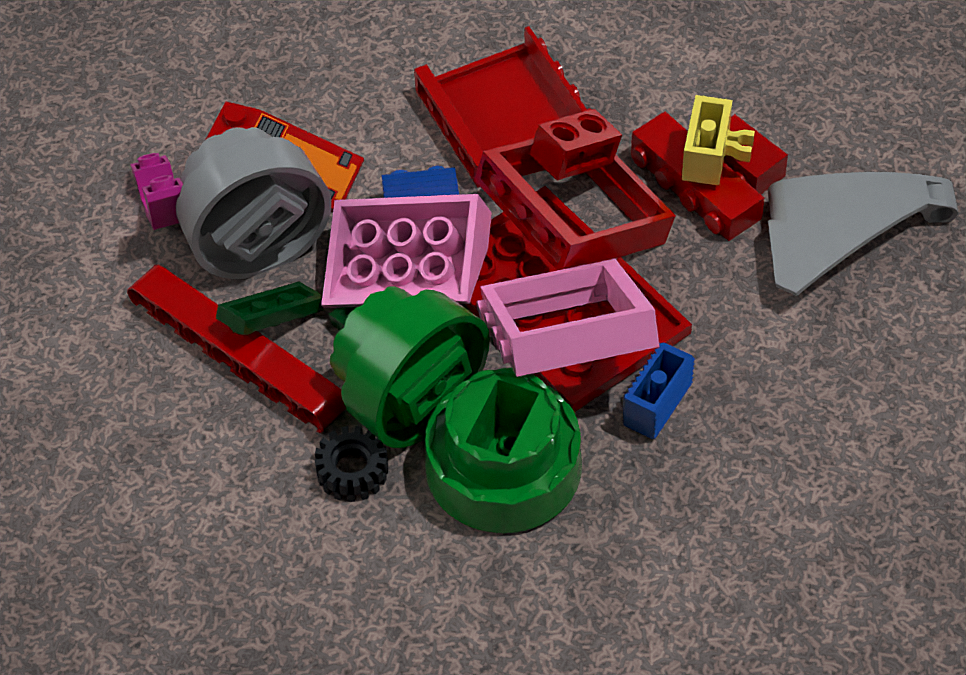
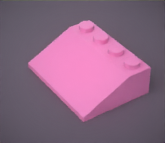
[321,194,492,308]

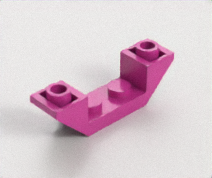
[130,153,183,230]

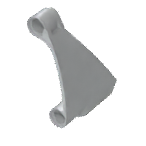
[768,172,959,296]

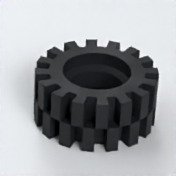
[315,426,389,502]

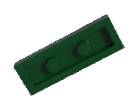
[216,281,324,335]

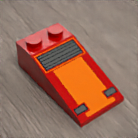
[205,101,364,212]

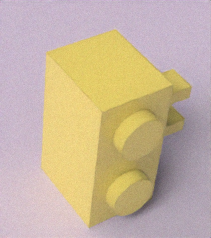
[682,95,755,185]

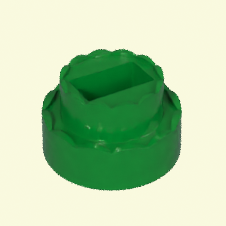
[330,286,490,448]
[425,368,582,533]

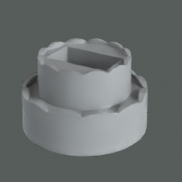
[176,127,331,279]

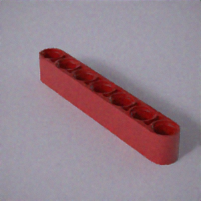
[127,264,346,433]

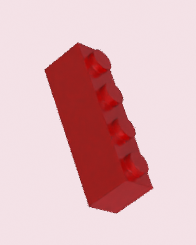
[631,111,765,241]

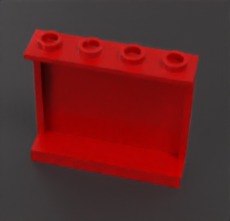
[414,26,591,188]

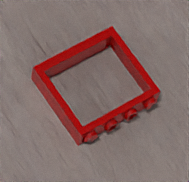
[474,139,676,270]

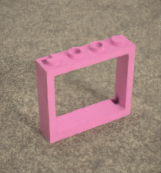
[476,259,660,377]

